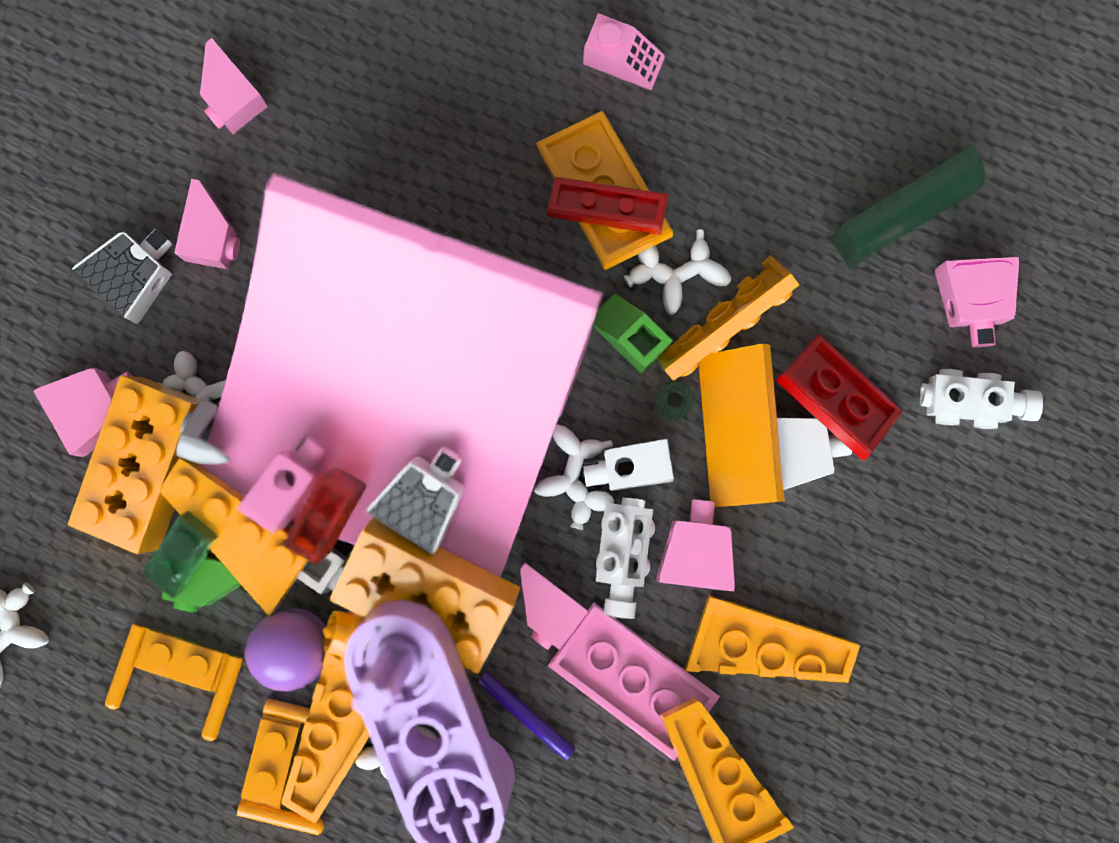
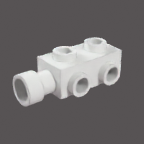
[920,369,1043,429]
[596,497,655,619]

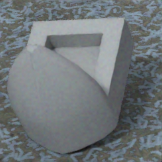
[176,399,230,465]

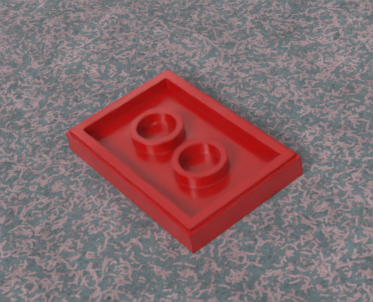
[776,334,903,461]

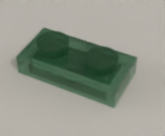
[142,511,219,599]

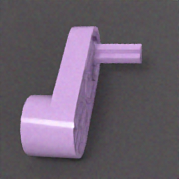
[344,600,515,843]

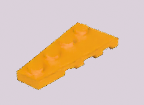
[658,255,799,381]
[159,457,317,616]
[685,594,860,683]
[281,653,370,824]
[660,698,794,843]

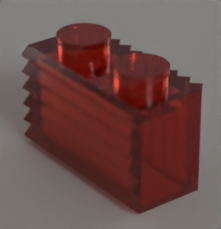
[283,467,367,565]

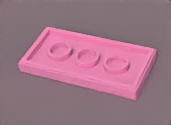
[548,602,720,761]

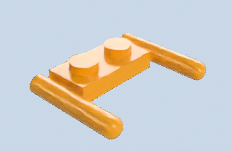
[105,623,244,741]
[237,698,324,835]

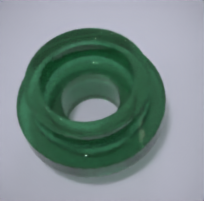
[655,381,694,420]

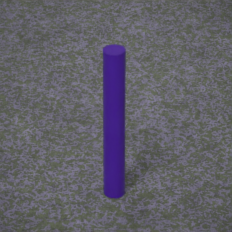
[477,671,576,761]

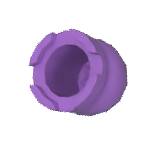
[245,608,327,692]

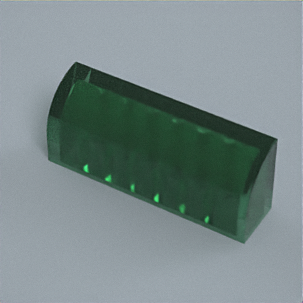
[830,145,985,270]

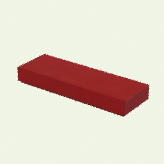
[547,177,668,235]

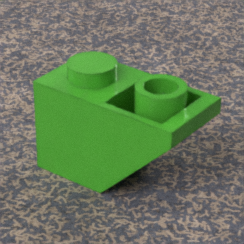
[593,294,673,374]

